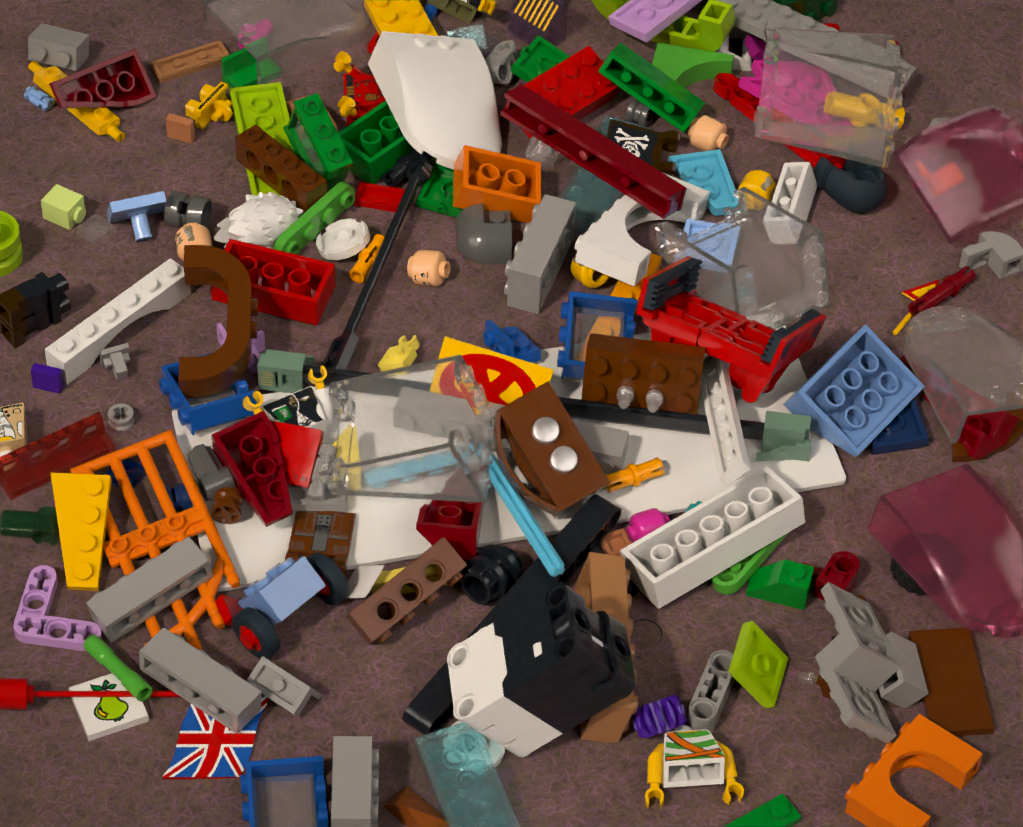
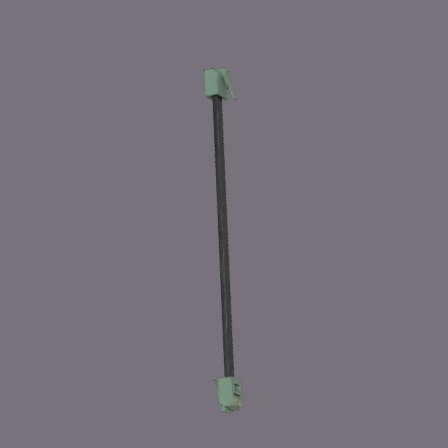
[257,349,811,462]

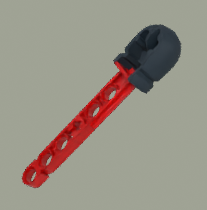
[713,73,888,214]

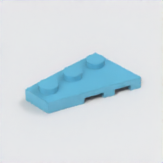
[668,149,741,216]

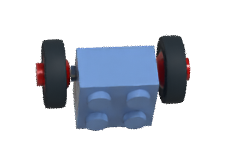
[232,552,349,659]

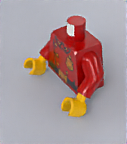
[334,51,385,126]

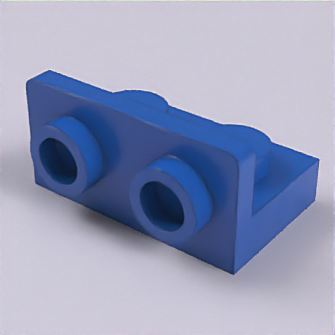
[483,319,541,363]

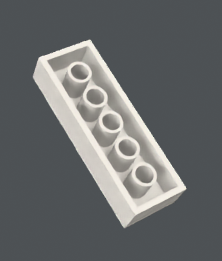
[620,466,805,609]

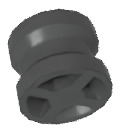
[625,98,655,128]

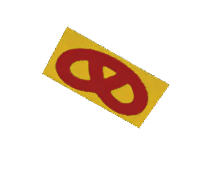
[430,336,553,405]

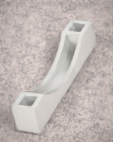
[45,258,191,385]

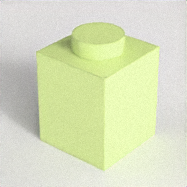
[41,184,86,230]

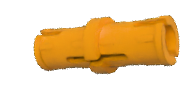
[348,234,385,283]
[606,457,664,493]

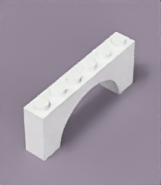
[575,172,710,286]

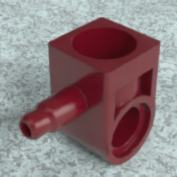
[802,551,860,601]

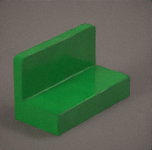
[221,39,280,88]

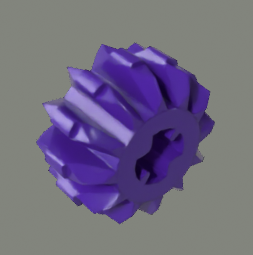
[632,695,687,739]

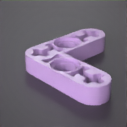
[13,565,102,651]

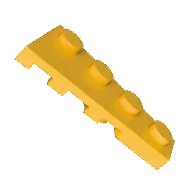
[50,472,112,591]

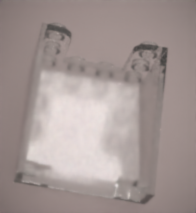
[753,27,906,168]
[655,187,831,330]
[319,355,496,502]

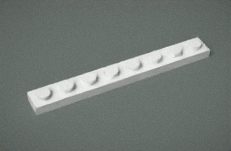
[701,354,751,486]

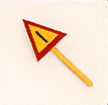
[892,279,939,335]

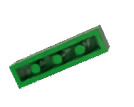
[598,42,706,133]

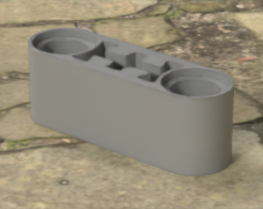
[687,650,735,734]

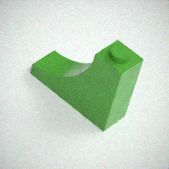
[652,43,734,88]

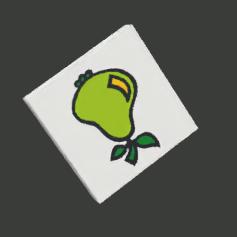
[69,673,149,741]

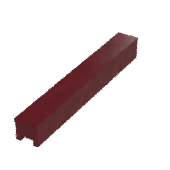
[500,84,687,219]

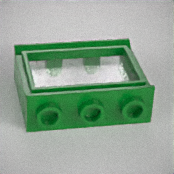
[283,93,353,192]

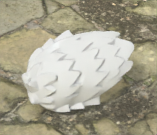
[214,192,304,249]

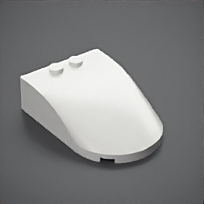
[368,31,502,169]

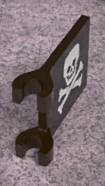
[607,119,681,176]

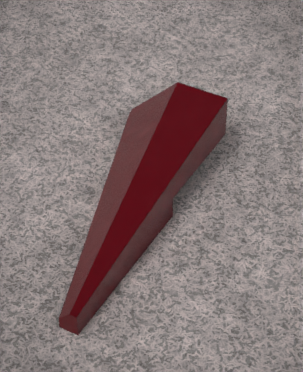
[900,355,1020,460]

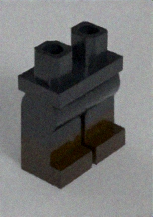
[0,272,71,349]

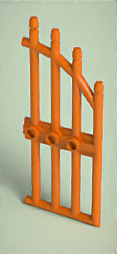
[70,429,240,650]

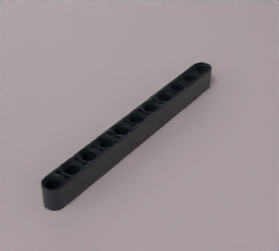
[402,494,622,738]

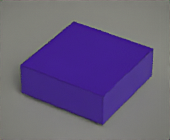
[30,363,64,394]

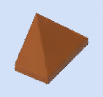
[383,786,452,827]

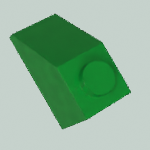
[745,559,814,610]

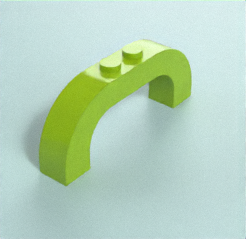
[591,0,735,52]

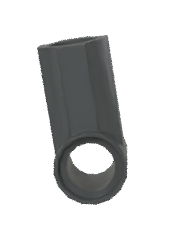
[187,444,235,501]

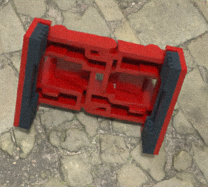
[636,256,827,403]

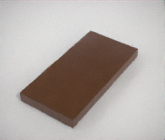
[908,627,994,736]

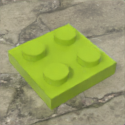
[728,621,789,708]

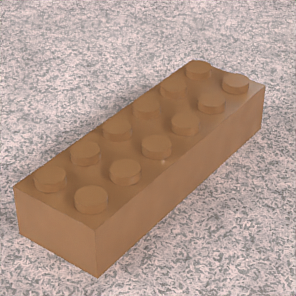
[574,552,638,743]

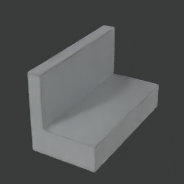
[247,656,323,717]

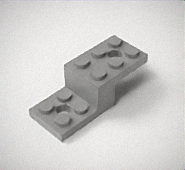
[815,582,901,743]

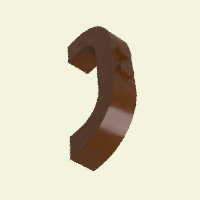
[179,245,258,398]

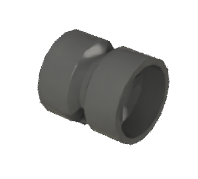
[164,190,212,228]

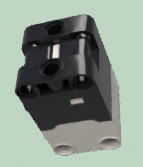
[447,582,635,758]

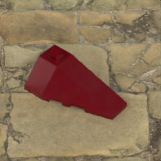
[49,49,157,108]
[211,410,293,527]
[416,466,488,561]

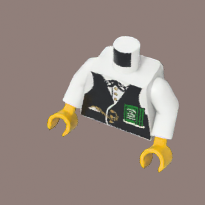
[243,365,333,444]

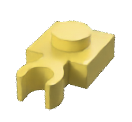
[378,335,420,373]

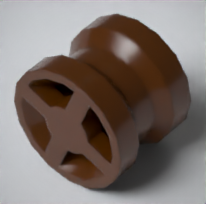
[211,487,244,524]

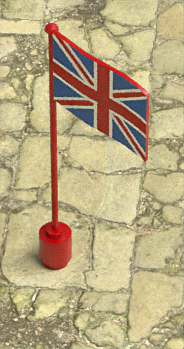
[0,678,270,779]

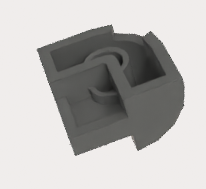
[455,204,512,264]

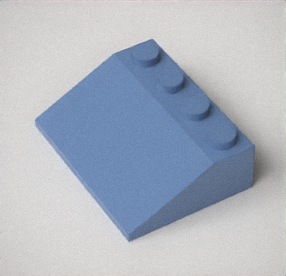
[783,324,925,457]

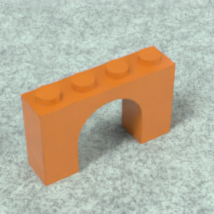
[845,714,983,827]

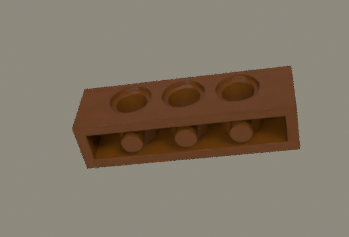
[235,124,327,214]
[346,537,467,645]

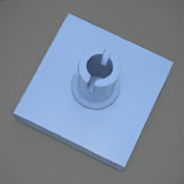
[107,191,167,242]

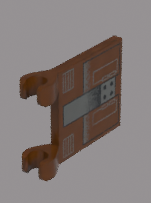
[285,511,356,577]

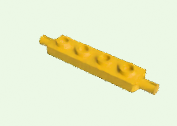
[28,61,125,142]

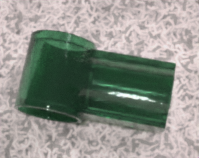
[0,506,59,545]

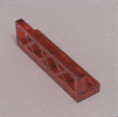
[0,412,115,500]

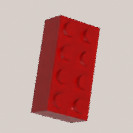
[504,46,620,146]
[211,239,336,326]

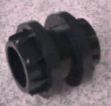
[461,544,522,606]

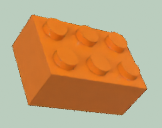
[453,145,541,223]

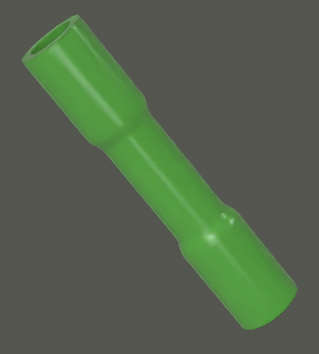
[84,635,153,701]

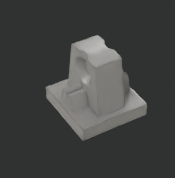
[100,343,130,380]

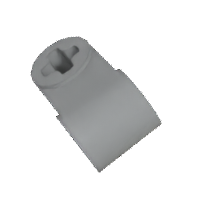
[485,40,519,84]

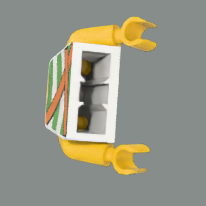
[645,725,744,809]

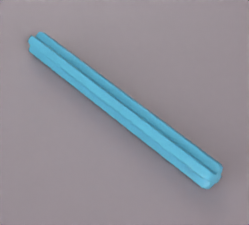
[479,452,565,577]

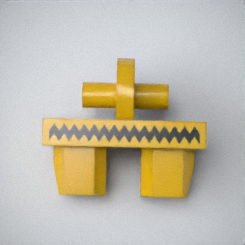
[185,82,233,130]

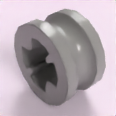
[107,403,135,431]

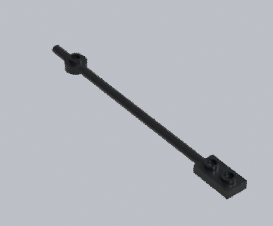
[322,151,433,370]

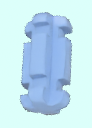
[24,86,55,111]

